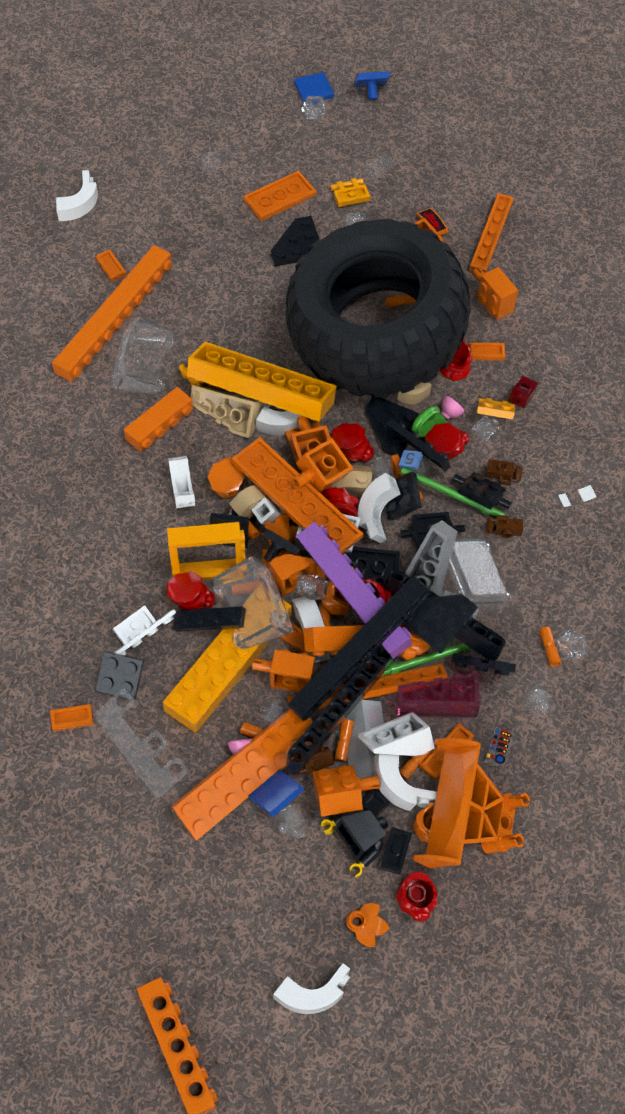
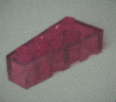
[396,670,480,717]

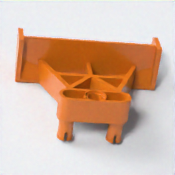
[413,738,530,868]

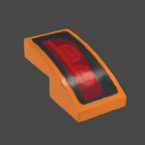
[416,208,449,235]

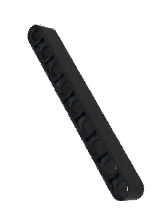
[288,576,431,721]
[286,644,400,772]

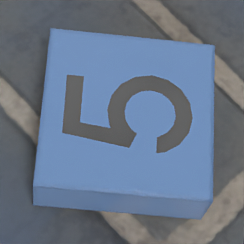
[399,450,423,471]

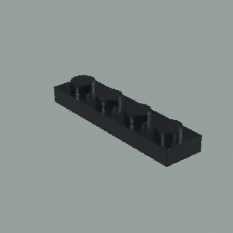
[387,419,451,472]
[173,606,246,632]

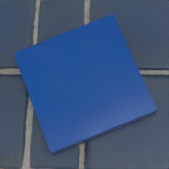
[294,72,334,105]
[248,769,304,817]

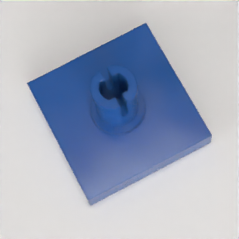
[354,71,390,100]

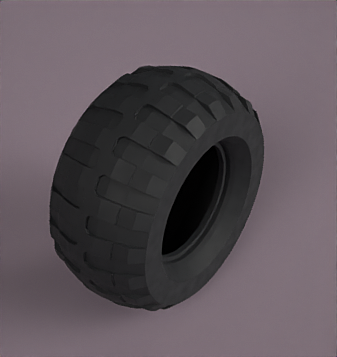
[285,219,471,397]

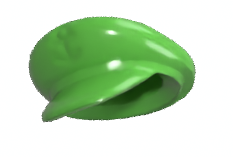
[411,406,447,438]

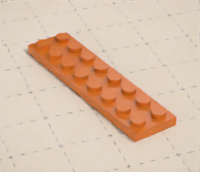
[232,437,363,554]
[171,709,318,841]

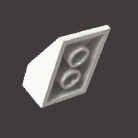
[358,712,435,756]

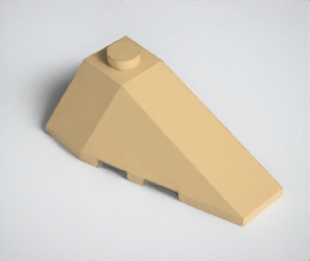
[190,385,264,438]
[328,465,373,499]

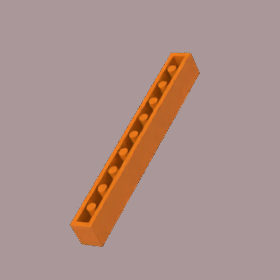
[52,245,172,382]

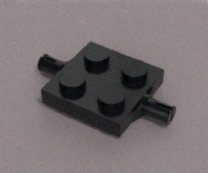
[452,472,512,510]
[400,512,465,551]

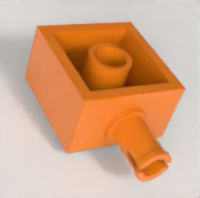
[472,267,519,320]
[289,416,331,474]
[292,438,354,492]
[252,649,315,692]
[312,765,380,817]

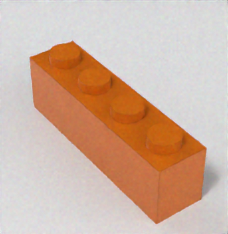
[123,387,193,452]
[303,625,364,656]

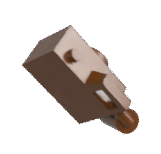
[486,459,523,485]
[486,515,523,538]
[292,746,334,774]

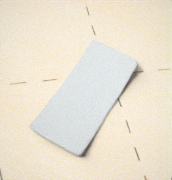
[559,485,596,507]

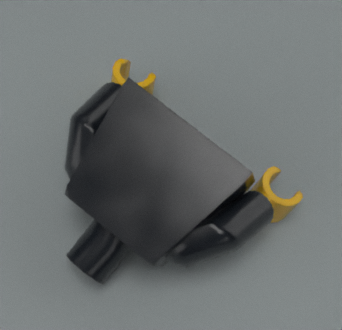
[321,810,388,878]

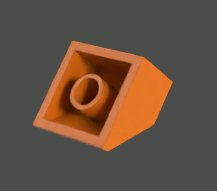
[269,554,315,598]

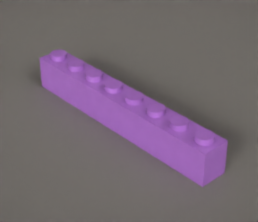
[296,522,412,659]

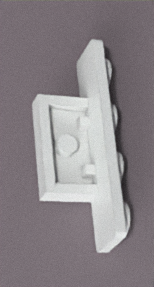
[112,606,176,655]

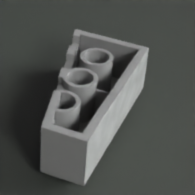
[405,521,458,596]

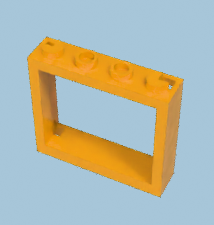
[167,522,246,580]

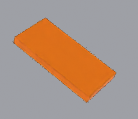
[243,170,317,221]

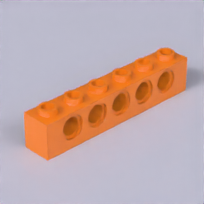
[136,977,218,1114]

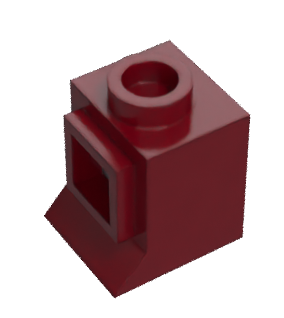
[508,375,538,408]

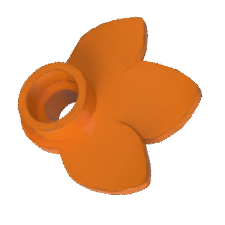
[264,513,299,546]
[346,903,389,947]

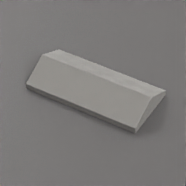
[346,699,384,779]

